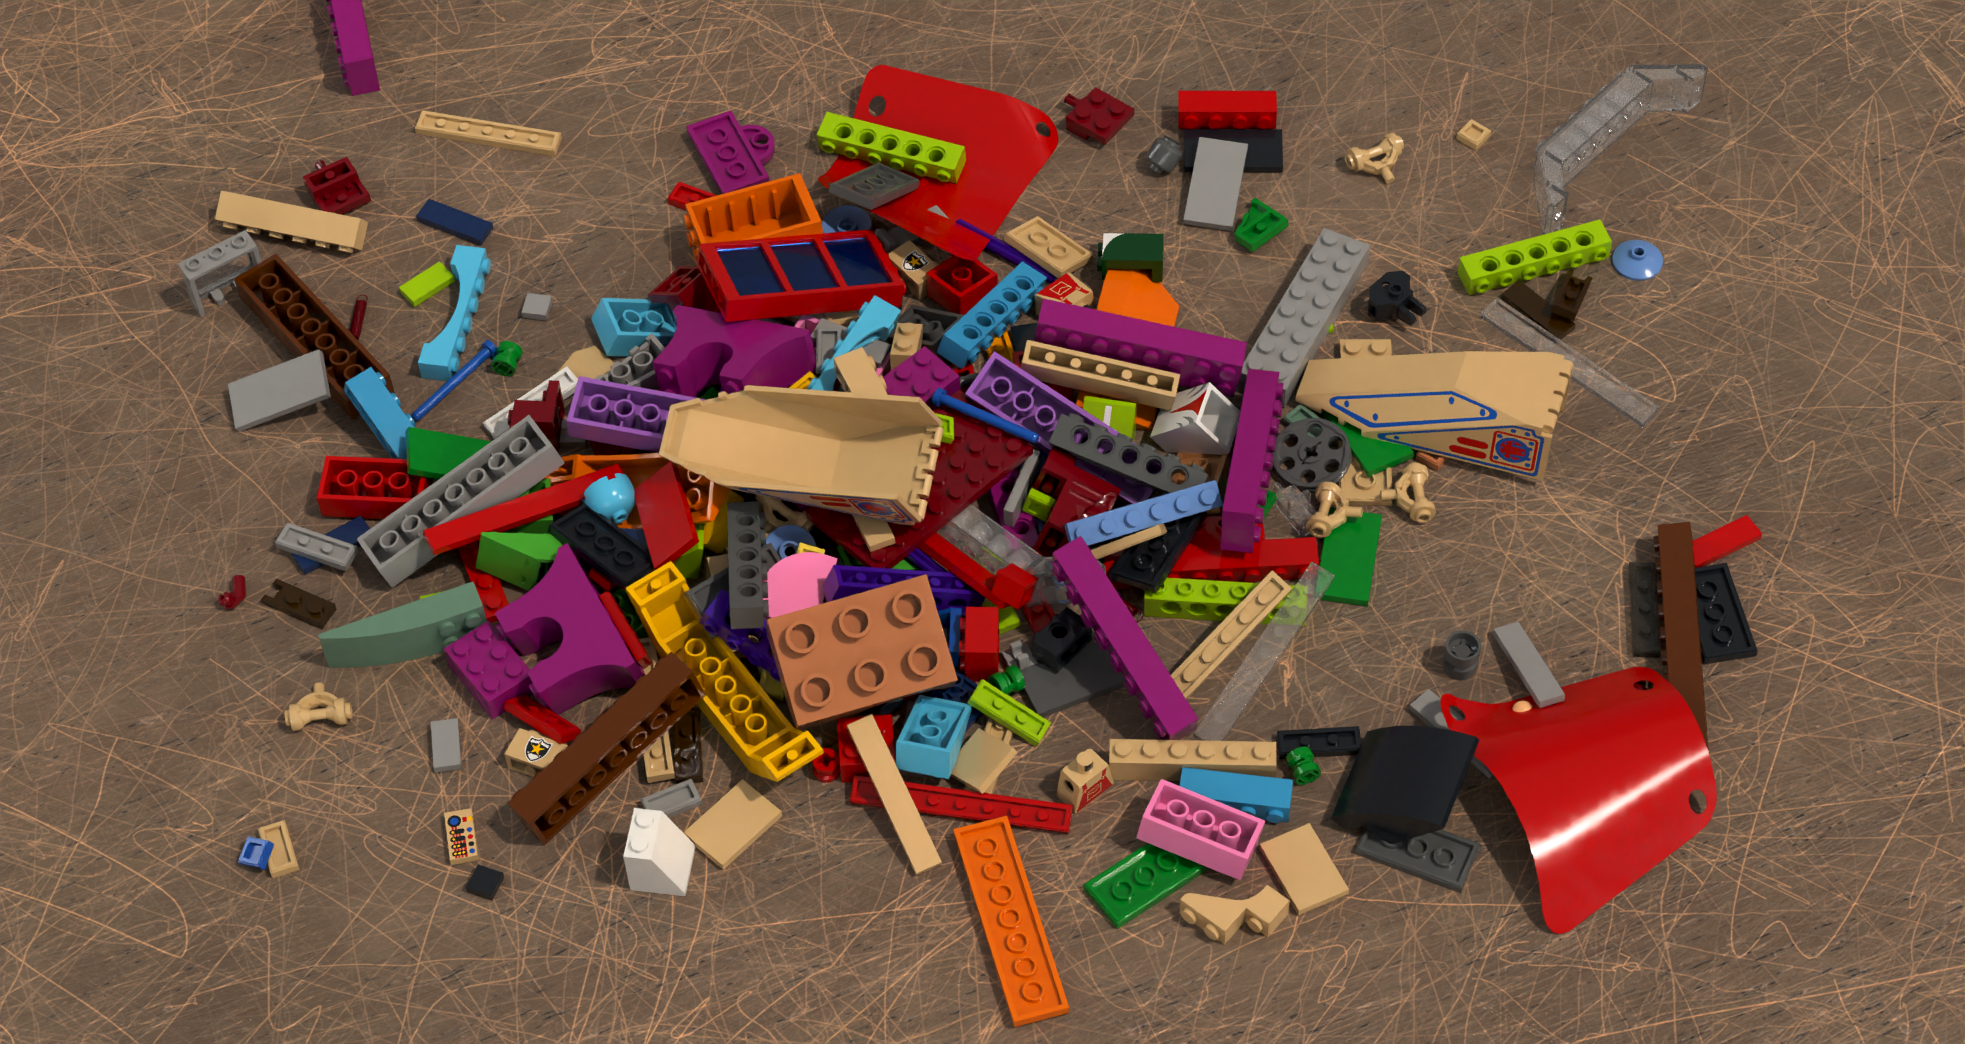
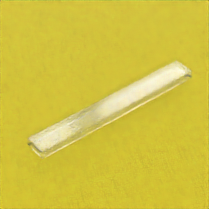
[1480,297,1660,428]
[1194,562,1335,741]

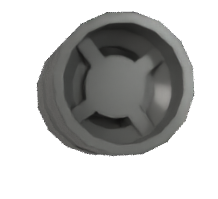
[1443,630,1481,681]

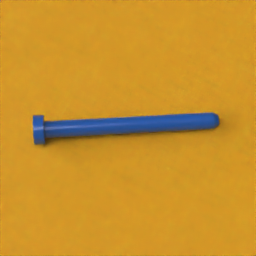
[411,340,497,421]
[932,387,1039,443]

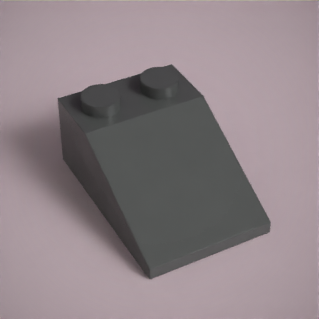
[886,305,964,366]

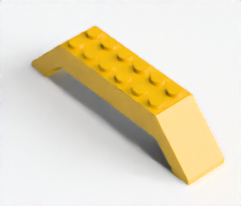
[626,561,824,782]

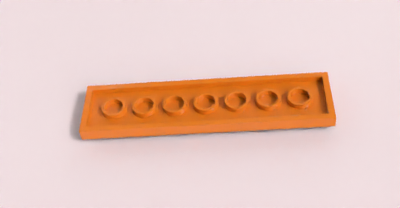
[953,816,1069,1027]

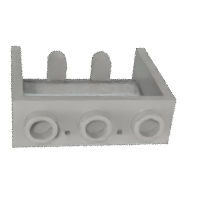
[178,230,262,317]

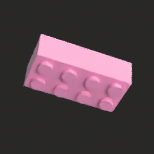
[1136,779,1265,881]

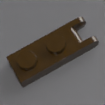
[1550,268,1592,321]
[261,579,337,629]

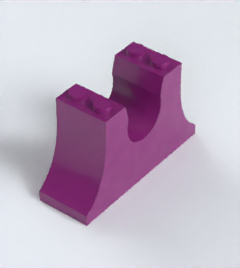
[653,305,816,398]
[495,543,646,715]

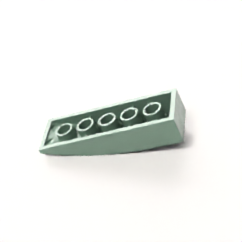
[318,582,487,668]

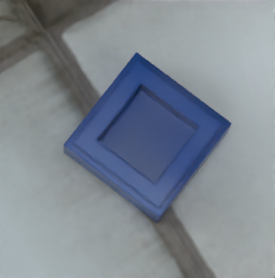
[238,836,274,870]

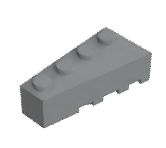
[595,333,665,390]

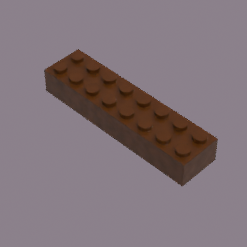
[234,254,395,420]
[508,652,706,846]

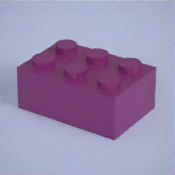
[444,621,533,720]

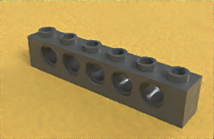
[1049,413,1209,494]
[727,501,769,629]

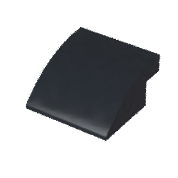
[1331,726,1479,844]

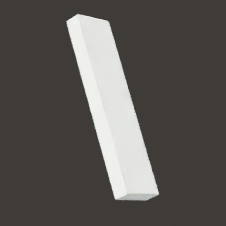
[483,366,578,439]

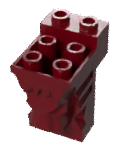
[1030,447,1121,564]

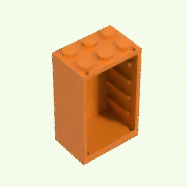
[683,173,823,282]

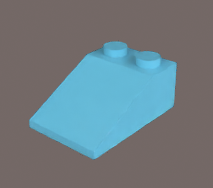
[591,298,677,356]
[896,695,972,779]

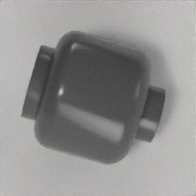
[1146,135,1183,174]

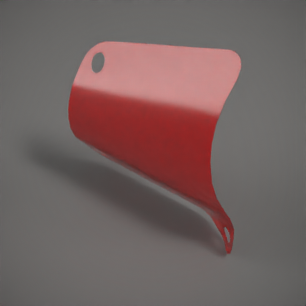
[817,65,1058,261]
[1440,667,1717,934]

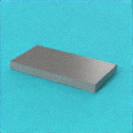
[1183,137,1248,231]
[228,349,331,432]

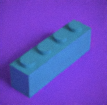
[343,367,416,459]
[1180,767,1293,823]

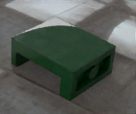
[1097,233,1164,282]

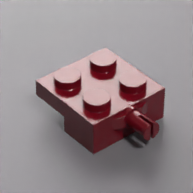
[1064,87,1134,145]
[303,157,371,215]

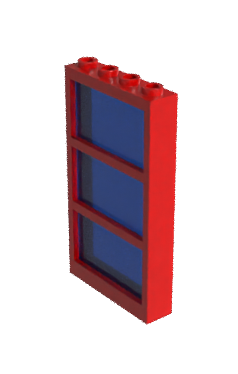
[697,229,906,322]

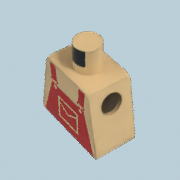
[1035,272,1097,316]
[1056,748,1114,814]

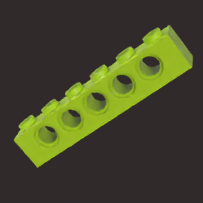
[816,112,966,184]
[1458,219,1612,295]
[1144,578,1308,627]

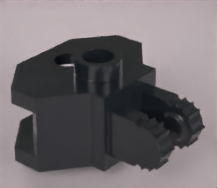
[1368,271,1427,326]

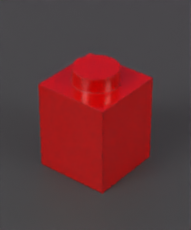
[991,563,1039,609]

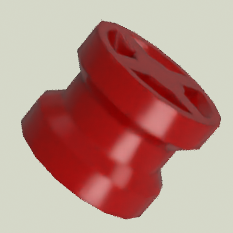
[812,748,841,783]

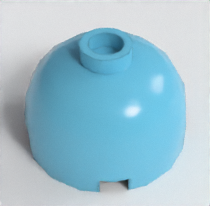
[582,473,636,524]

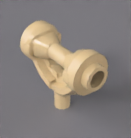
[1345,132,1404,184]
[1380,462,1436,523]
[1306,482,1363,538]
[755,494,814,539]
[285,683,353,731]

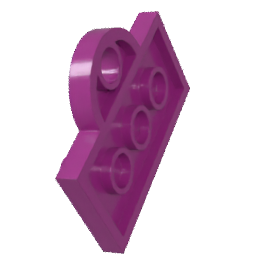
[686,110,775,194]

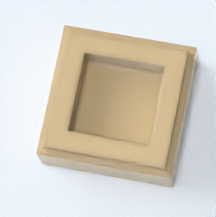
[1456,119,1491,150]

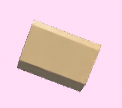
[558,346,614,379]

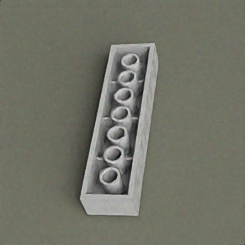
[1238,228,1370,408]
[357,415,564,588]

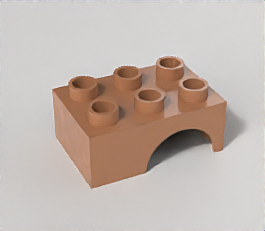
[765,574,958,730]

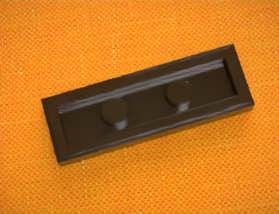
[1501,280,1575,343]
[673,707,704,784]

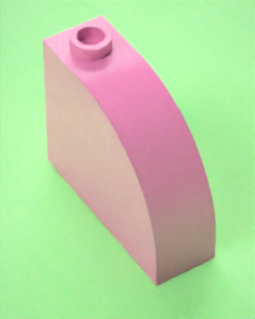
[762,552,837,620]

